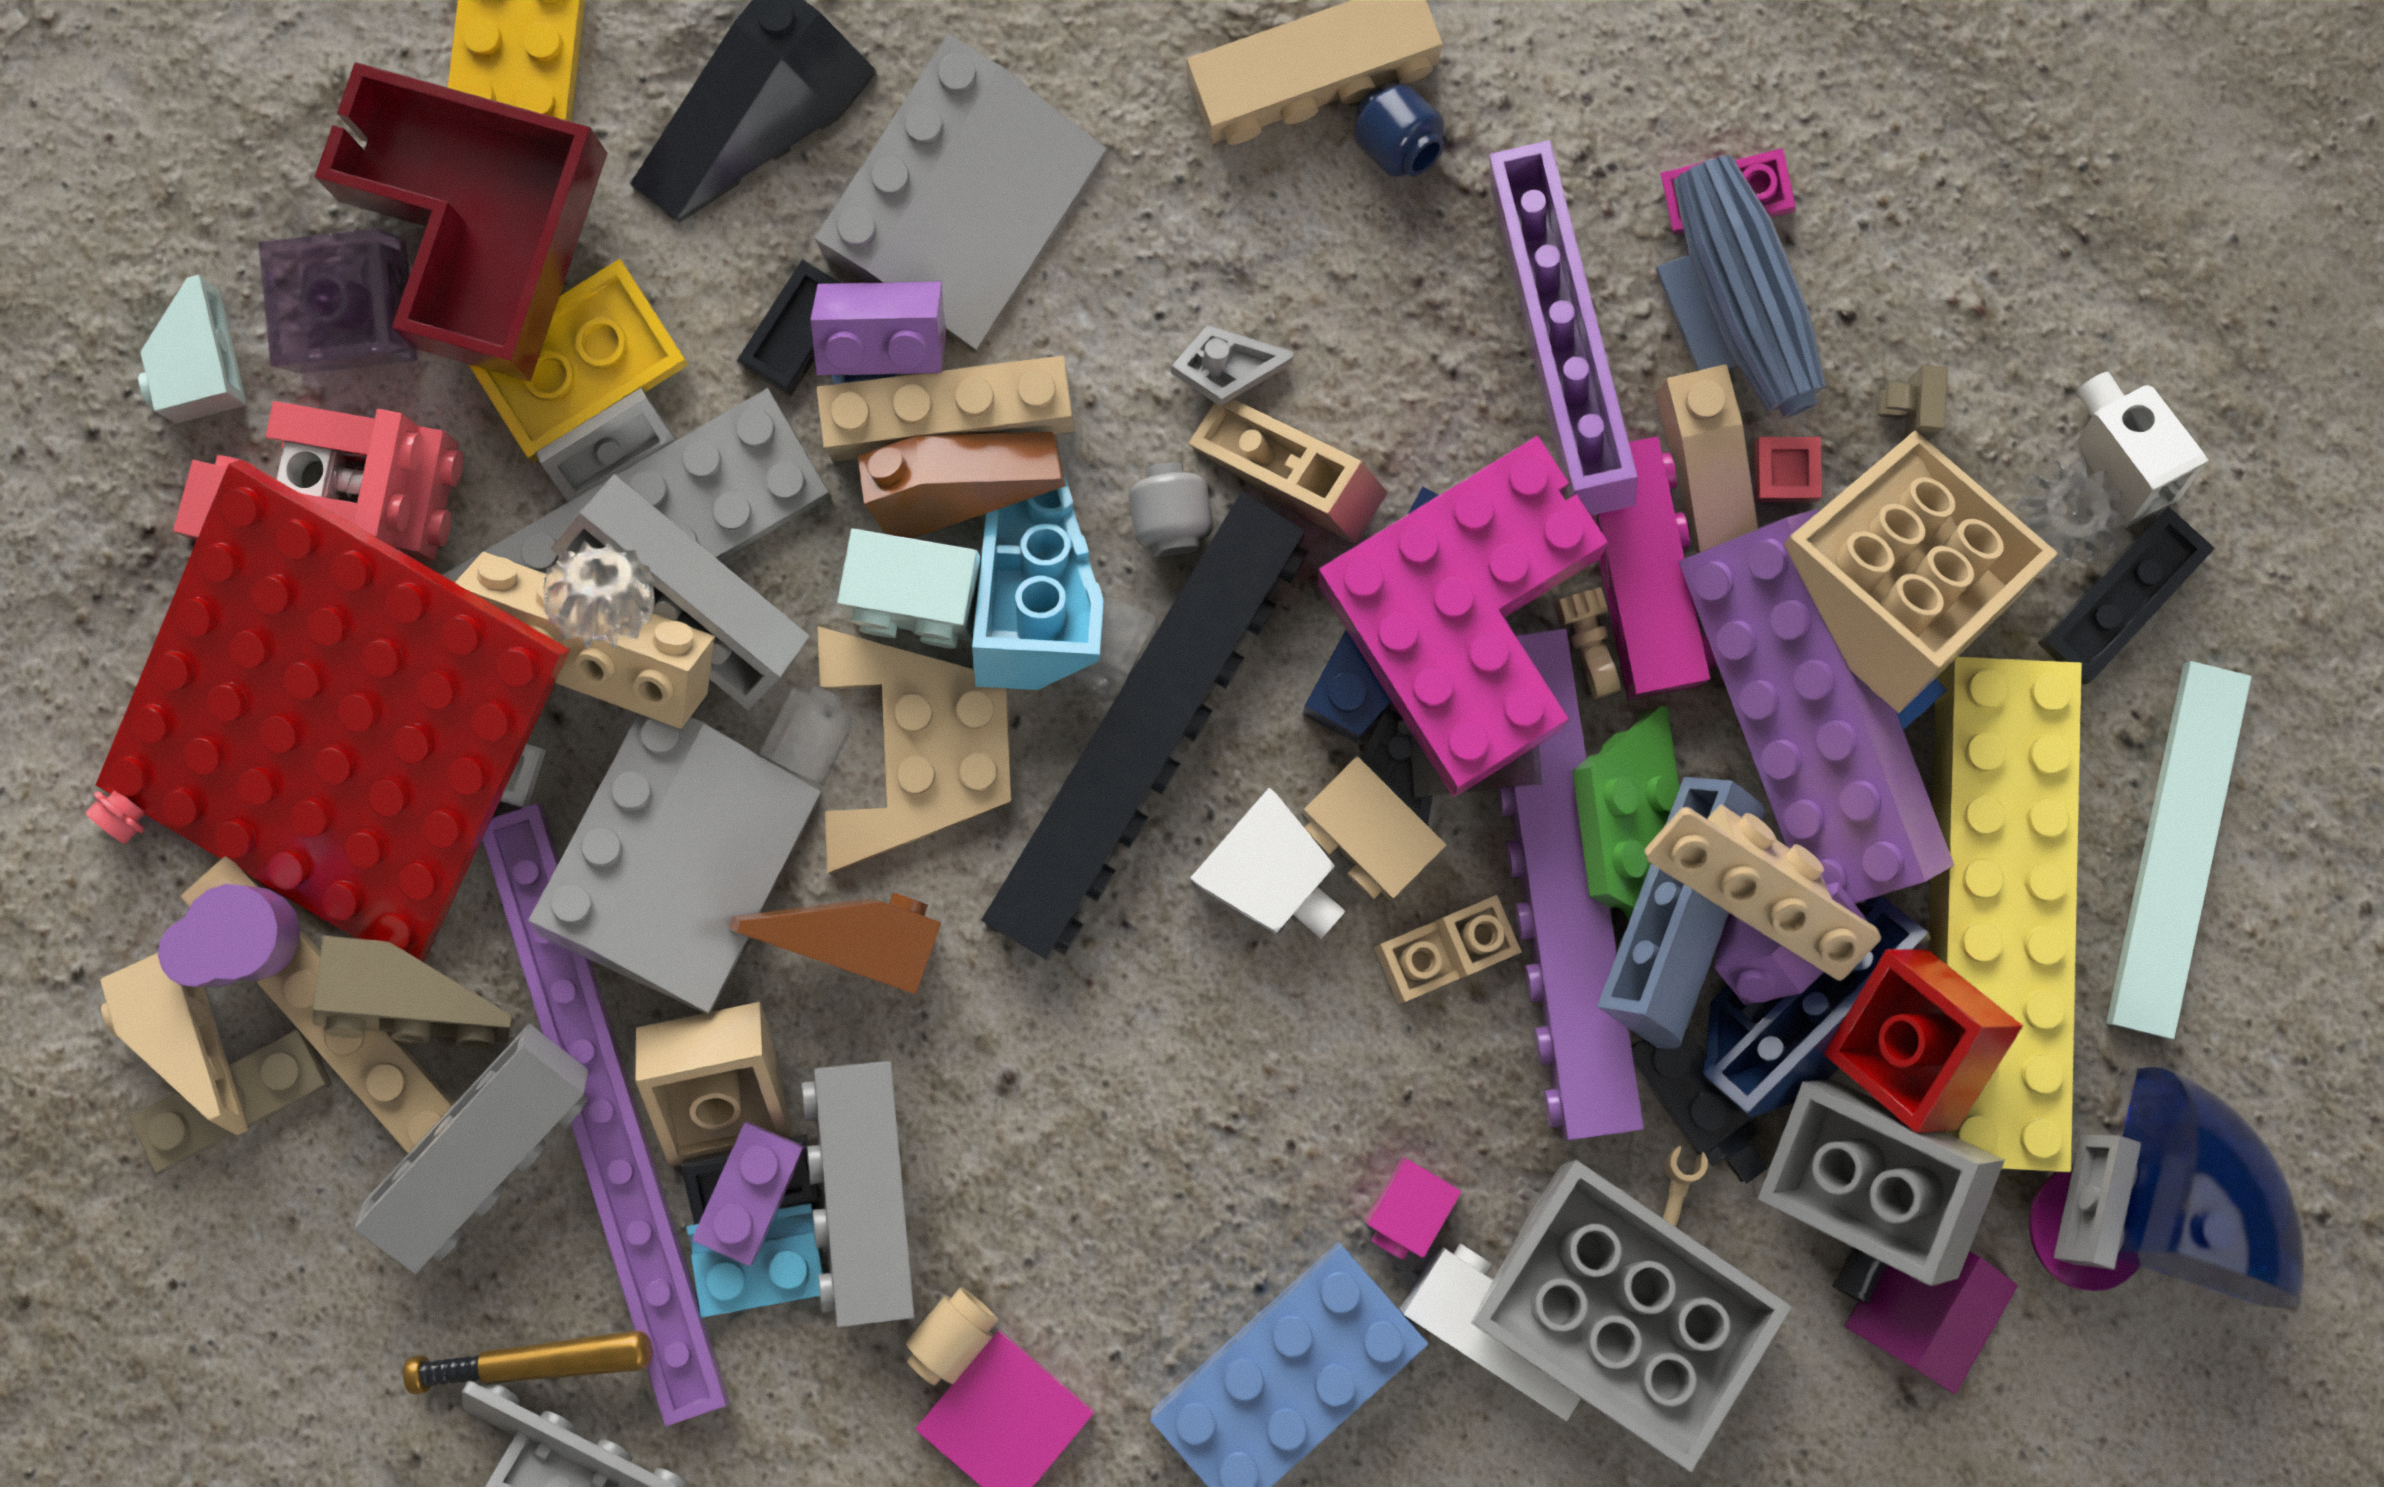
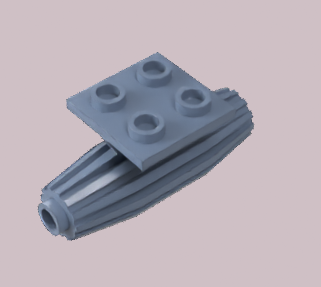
[1655,155,1826,418]

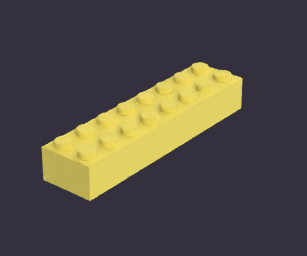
[1929,657,2081,1172]

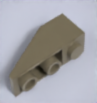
[313,936,512,1049]

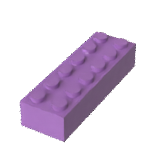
[1678,509,1954,903]

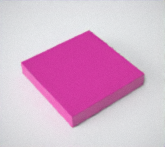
[915,1329,1095,1487]

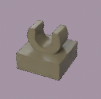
[1878,365,1948,441]

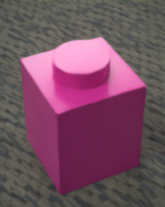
[1365,1156,1462,1260]

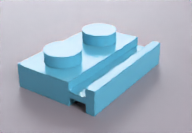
[686,1202,826,1318]

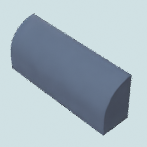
[1597,777,1766,1049]

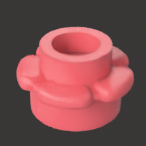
[86,790,145,845]

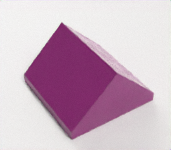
[1843,1251,2018,1395]

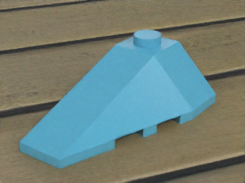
[972,470,1104,690]

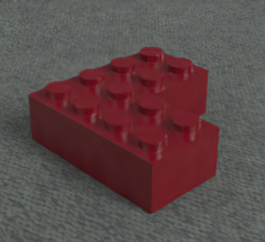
[314,62,608,382]

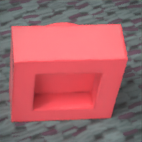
[1754,437,1822,502]

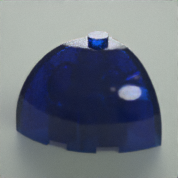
[2117,1067,2305,1308]

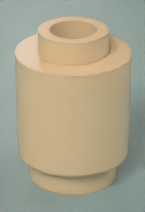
[905,1287,998,1385]

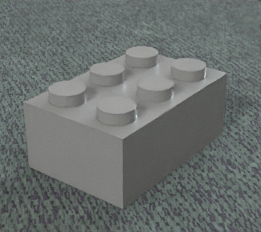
[1758,1079,2005,1286]

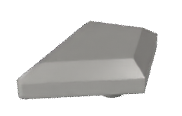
[1171,325,1294,406]

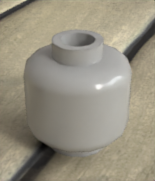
[1129,462,1213,557]

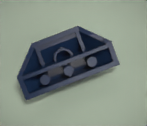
[1703,896,1931,1118]

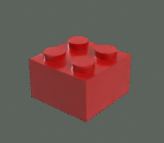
[1823,949,2023,1133]

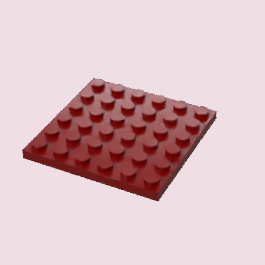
[95,460,570,963]

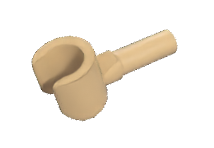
[1663,1146,1708,1228]

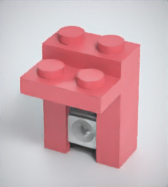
[265,401,463,561]

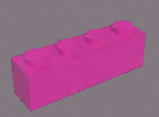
[1591,437,1716,701]

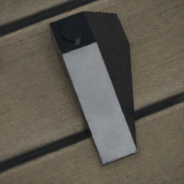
[630,0,876,223]

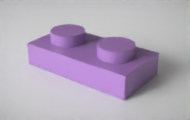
[692,1121,806,1266]

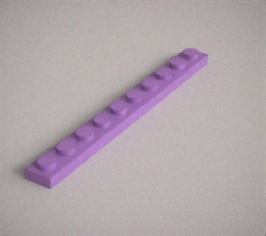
[482,803,730,1427]

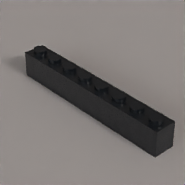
[981,492,1309,961]

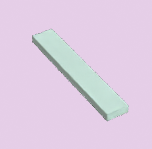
[2106,661,2252,1039]

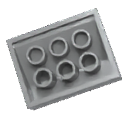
[815,34,1107,352]
[528,714,822,1015]
[1471,1160,1792,1473]

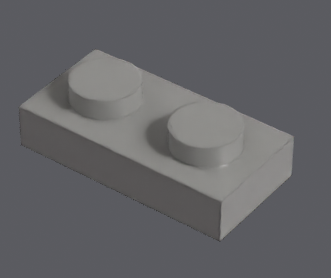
[535,388,676,502]
[2054,1134,2141,1269]

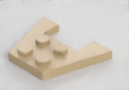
[817,626,1013,874]

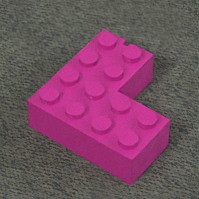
[1318,435,1608,798]

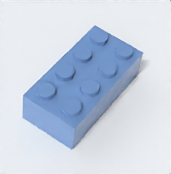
[1150,1241,1428,1487]

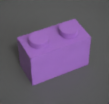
[810,281,946,375]

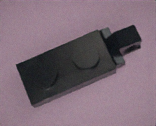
[1631,1029,1767,1184]

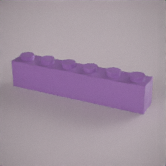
[1489,140,1638,515]

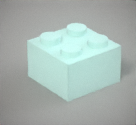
[837,528,981,648]

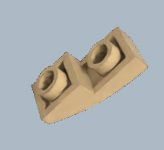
[1374,895,1522,1005]

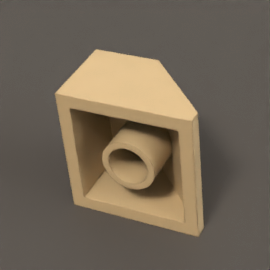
[636,1002,792,1167]

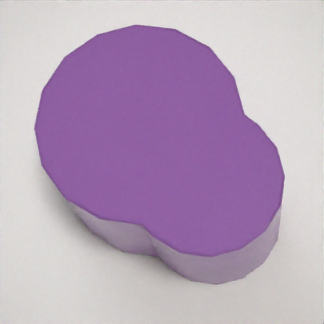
[158,884,301,988]

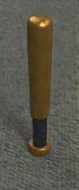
[403,1331,653,1395]

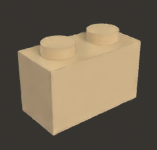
[1302,756,1446,901]

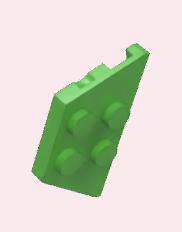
[1572,706,1680,919]

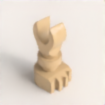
[1553,587,1621,700]

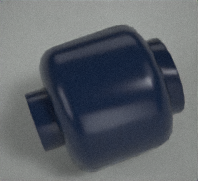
[1354,84,1445,177]

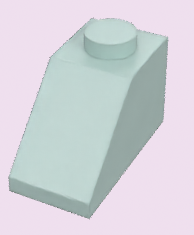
[139,275,247,424]

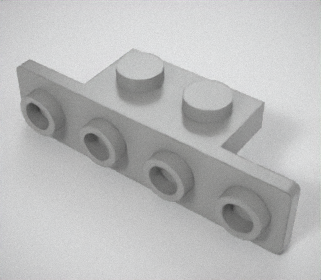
[461,1381,689,1487]

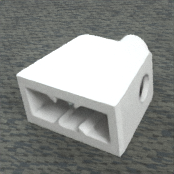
[2076,372,2209,528]
[1190,788,1345,939]

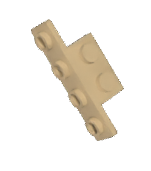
[1645,804,1881,980]

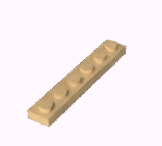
[181,856,455,1153]

